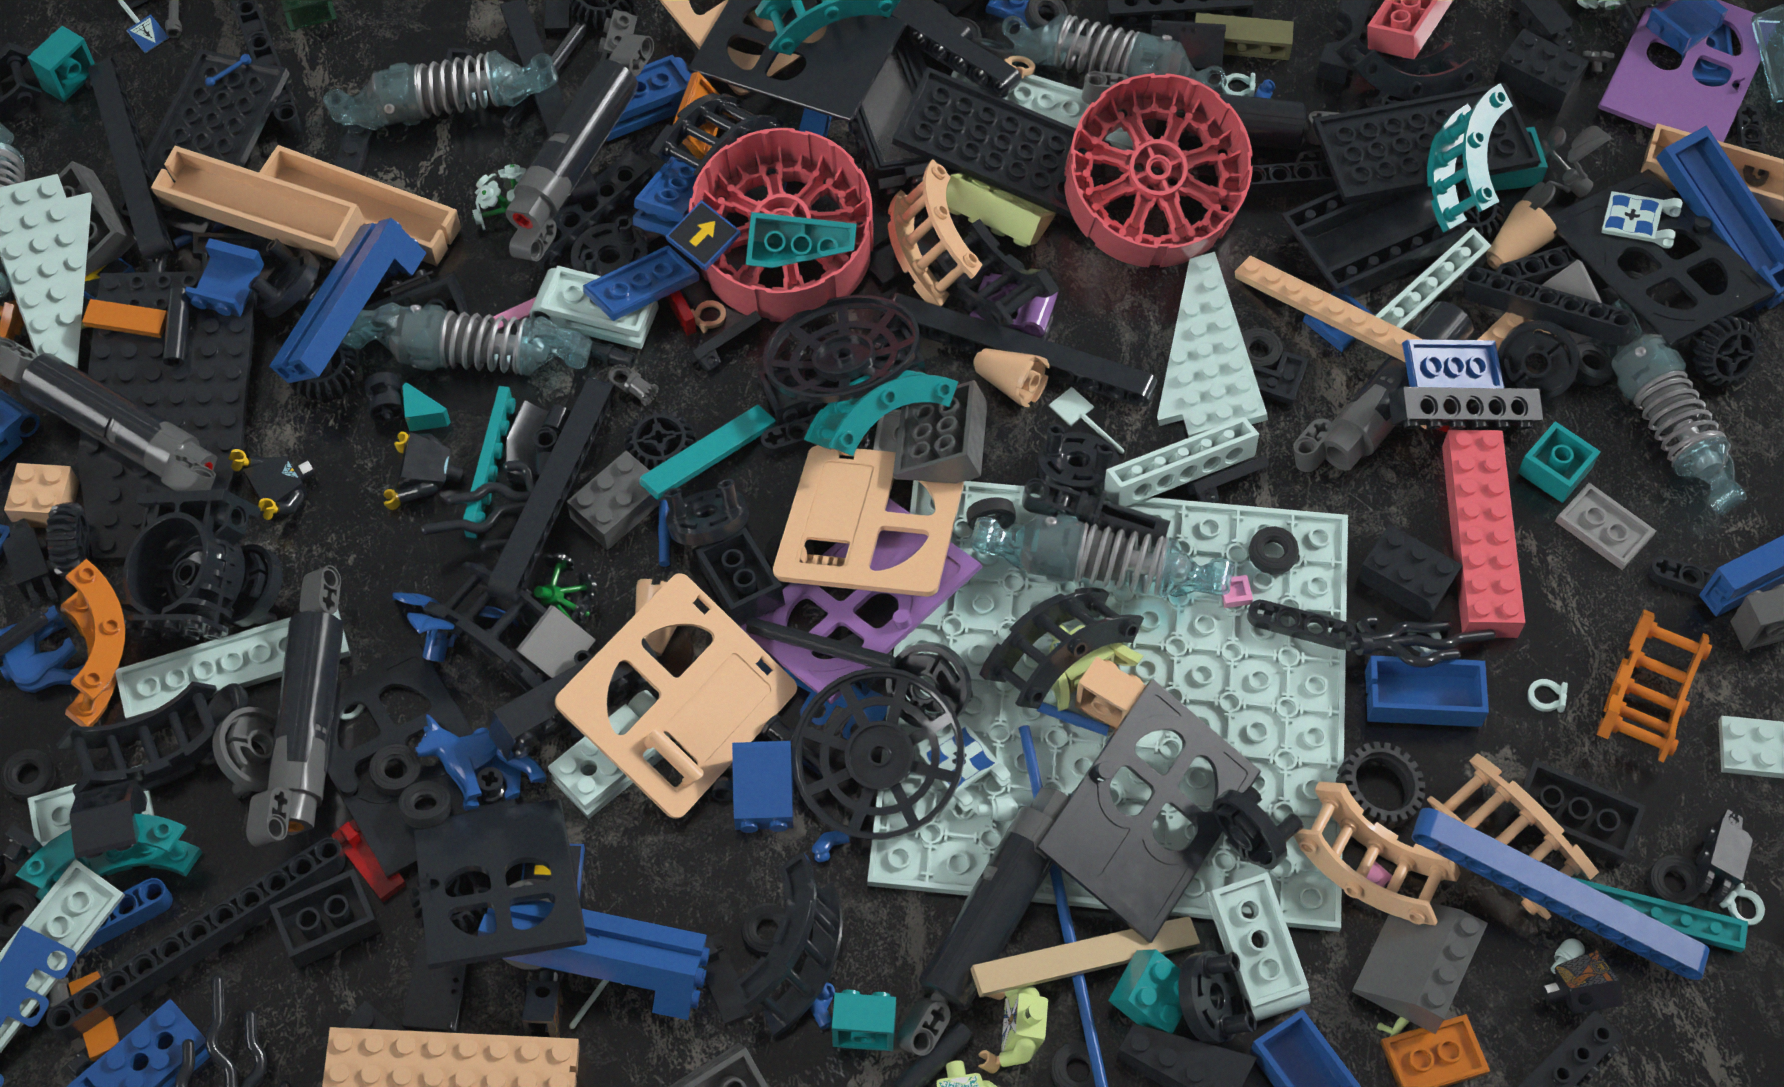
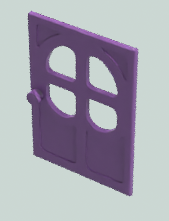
[1598,0,1778,142]
[740,498,982,704]

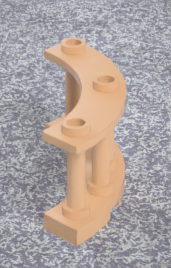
[888,159,982,307]
[1427,753,1599,920]
[1293,781,1461,926]

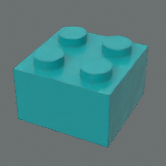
[27,26,95,102]
[1518,421,1601,503]
[1108,949,1183,1034]
[832,990,896,1051]

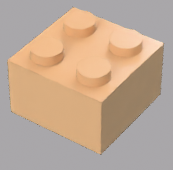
[4,463,80,528]
[1075,657,1146,730]

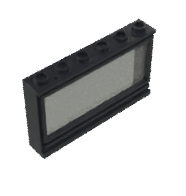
[848,43,956,184]

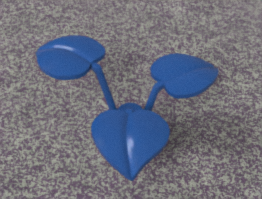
[392,592,519,662]

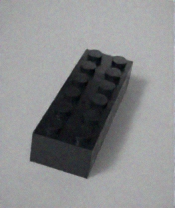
[488,638,658,762]

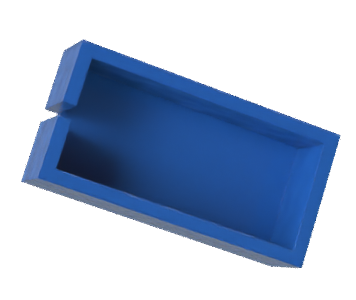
[1365,656,1489,727]
[1249,1009,1361,1087]

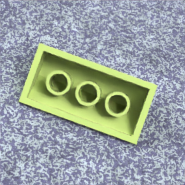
[946,173,1056,247]

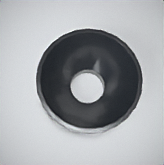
[208,683,249,728]

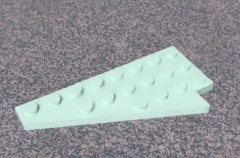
[0,174,92,368]
[1157,252,1268,438]

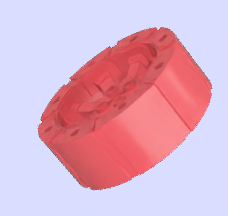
[1064,73,1253,267]
[689,128,874,322]

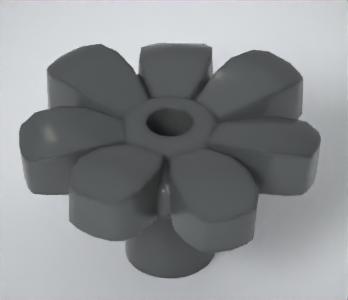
[1582,51,1615,73]

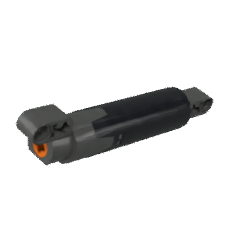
[246,565,344,847]

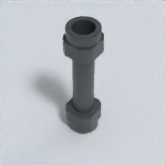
[165,0,182,38]

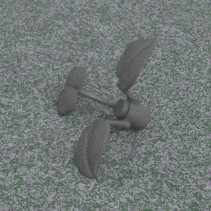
[1522,126,1612,211]

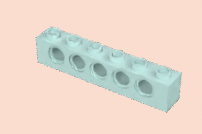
[1376,228,1491,329]
[1104,417,1259,507]

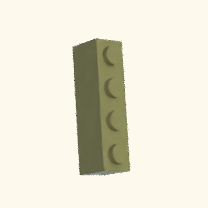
[1194,13,1294,60]

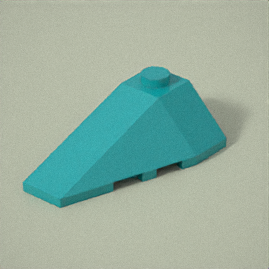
[746,212,857,268]

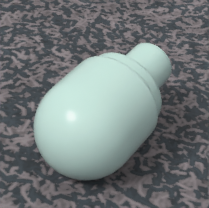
[977,797,1019,821]
[1551,939,1585,974]

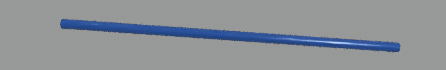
[1019,725,1108,1087]

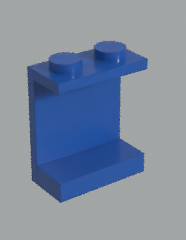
[1645,0,1728,55]
[185,238,264,317]

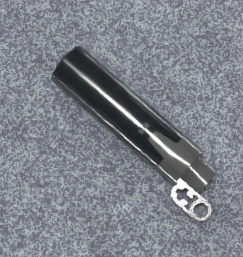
[1294,301,1474,472]

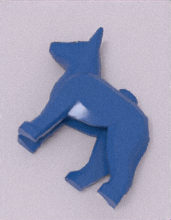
[0,606,85,693]
[414,714,546,811]

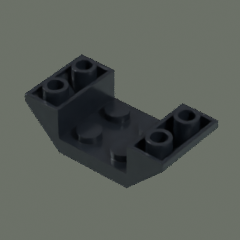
[69,779,148,859]

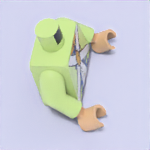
[978,985,1048,1073]

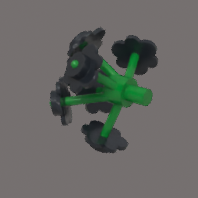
[520,553,597,627]

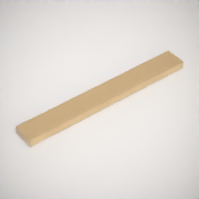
[970,916,1200,997]

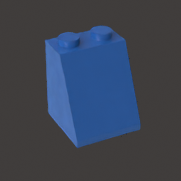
[732,741,793,833]

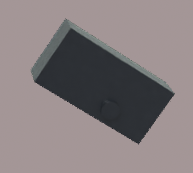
[1508,759,1646,867]

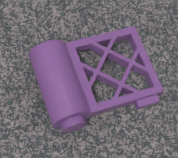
[970,273,1058,337]

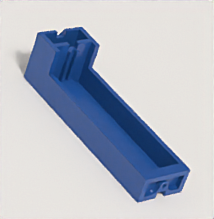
[1656,125,1784,311]
[270,218,426,383]
[1699,535,1784,617]
[478,900,710,1020]

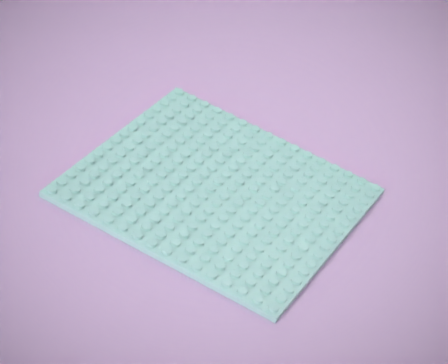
[867,480,1348,932]

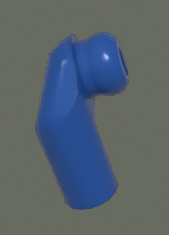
[1254,79,1275,98]
[812,831,850,862]
[810,982,835,1030]

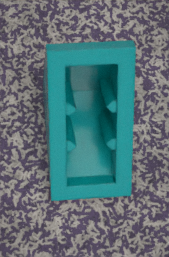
[403,383,451,431]

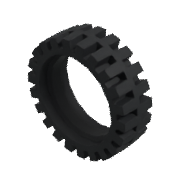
[1336,742,1425,830]

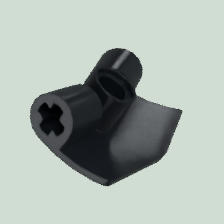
[506,400,571,485]

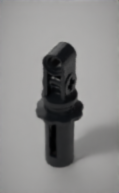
[1022,478,1171,550]

